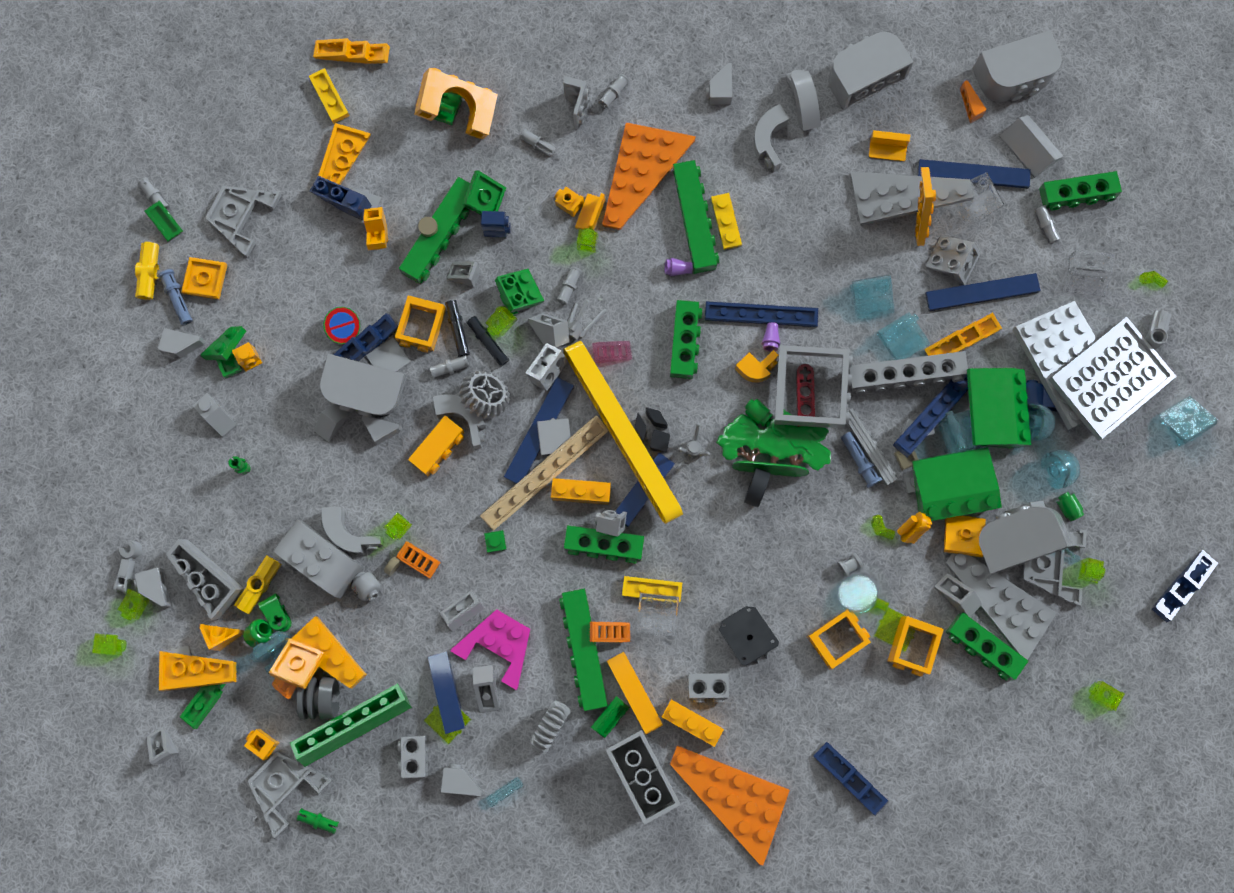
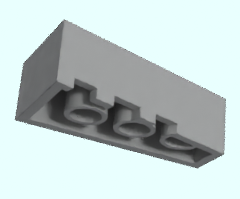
[166,539,244,620]

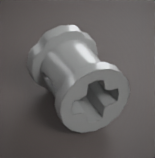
[837,552,863,577]

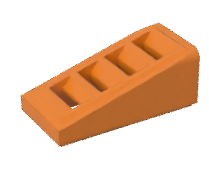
[960,80,986,123]
[396,541,441,579]
[590,622,630,643]
[272,678,297,699]

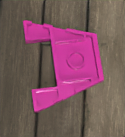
[451,609,531,690]

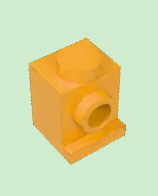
[554,187,584,217]
[232,342,262,372]
[244,729,279,760]

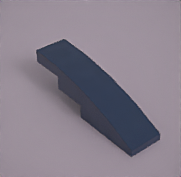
[333,313,398,361]
[615,453,675,527]
[1152,550,1218,623]
[428,651,466,734]
[813,742,889,816]

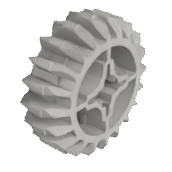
[459,370,510,419]
[530,701,570,755]

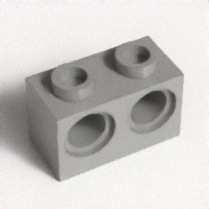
[525,343,568,391]
[688,673,729,702]
[398,736,428,778]

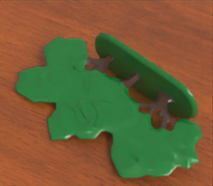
[716,409,831,477]

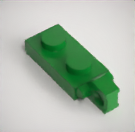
[180,684,226,729]

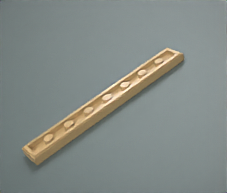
[480,416,609,531]

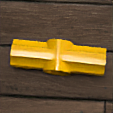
[135,242,159,300]
[234,555,282,614]

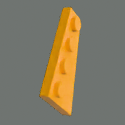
[318,123,371,185]
[291,616,367,689]
[159,651,236,691]

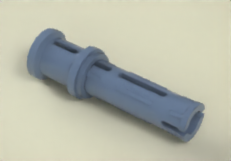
[157,269,193,325]
[840,431,882,488]

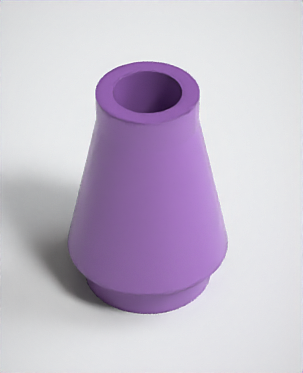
[664,258,693,276]
[761,322,780,352]

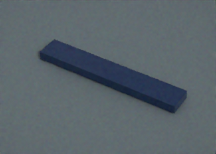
[918,159,1031,189]
[925,273,1041,311]
[705,301,818,327]
[504,377,574,484]
[893,377,968,458]

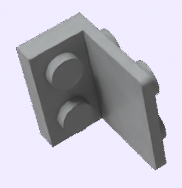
[563,76,590,130]
[926,235,980,285]

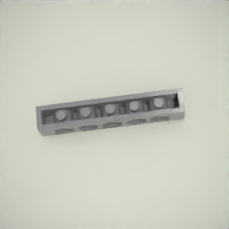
[848,351,968,394]

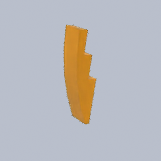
[313,38,390,64]
[924,312,1002,356]
[607,652,663,734]

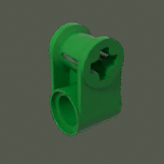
[258,593,292,632]

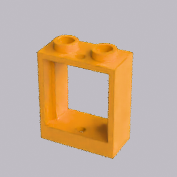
[395,295,446,353]
[807,609,871,670]
[888,616,944,677]

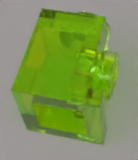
[577,228,599,253]
[485,306,518,336]
[383,512,412,540]
[1078,558,1105,584]
[117,589,150,621]
[92,633,127,656]
[1089,681,1125,711]

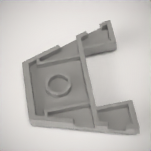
[205,186,282,257]
[1021,530,1087,606]
[248,751,333,838]

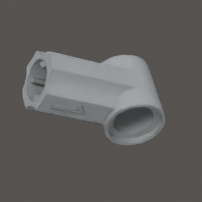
[1145,310,1171,350]

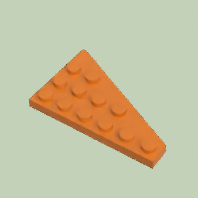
[602,123,696,230]
[670,746,790,866]

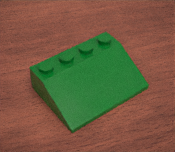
[967,368,1031,449]
[911,447,1002,521]

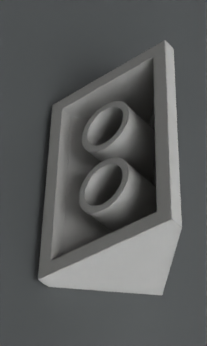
[1000,115,1064,178]

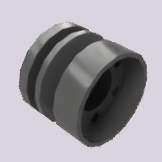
[296,677,340,719]

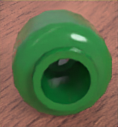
[243,619,273,648]

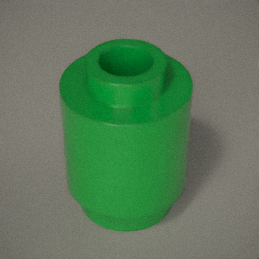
[744,399,773,426]
[1056,492,1084,522]

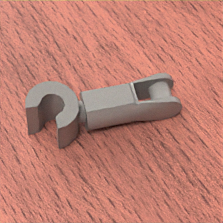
[113,540,142,594]

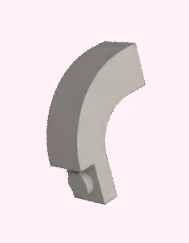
[786,70,821,131]
[753,104,789,172]
[433,395,486,449]
[322,507,383,554]

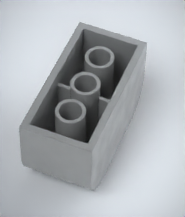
[973,30,1062,102]
[829,32,914,110]
[320,354,407,417]
[979,506,1073,574]
[273,519,365,599]
[606,730,681,825]

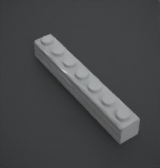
[846,408,898,486]

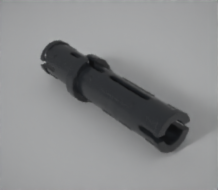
[445,300,470,357]
[466,316,510,367]

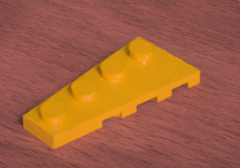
[915,167,936,246]

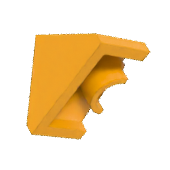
[200,624,244,651]

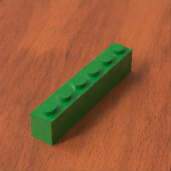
[673,160,720,274]
[399,177,470,284]
[559,588,608,711]
[290,683,412,767]

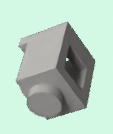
[595,510,627,537]

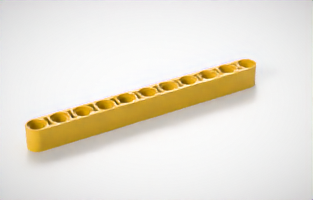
[563,341,683,524]

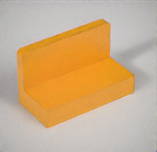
[869,130,910,162]
[575,193,605,234]

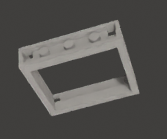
[774,345,853,429]

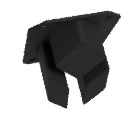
[635,407,670,453]
[719,606,779,666]

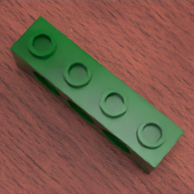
[1039,171,1122,211]
[670,300,702,379]
[564,525,644,564]
[946,612,1029,681]

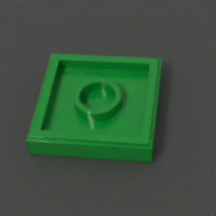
[462,170,506,216]

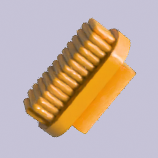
[897,512,932,544]

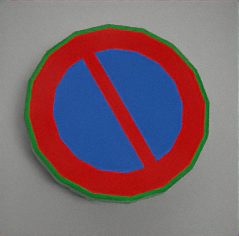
[323,307,360,344]

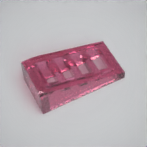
[592,341,632,364]

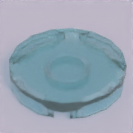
[838,575,878,613]

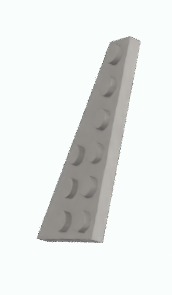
[850,171,974,225]
[945,553,1057,660]

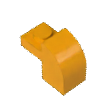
[364,207,388,250]
[735,350,779,383]

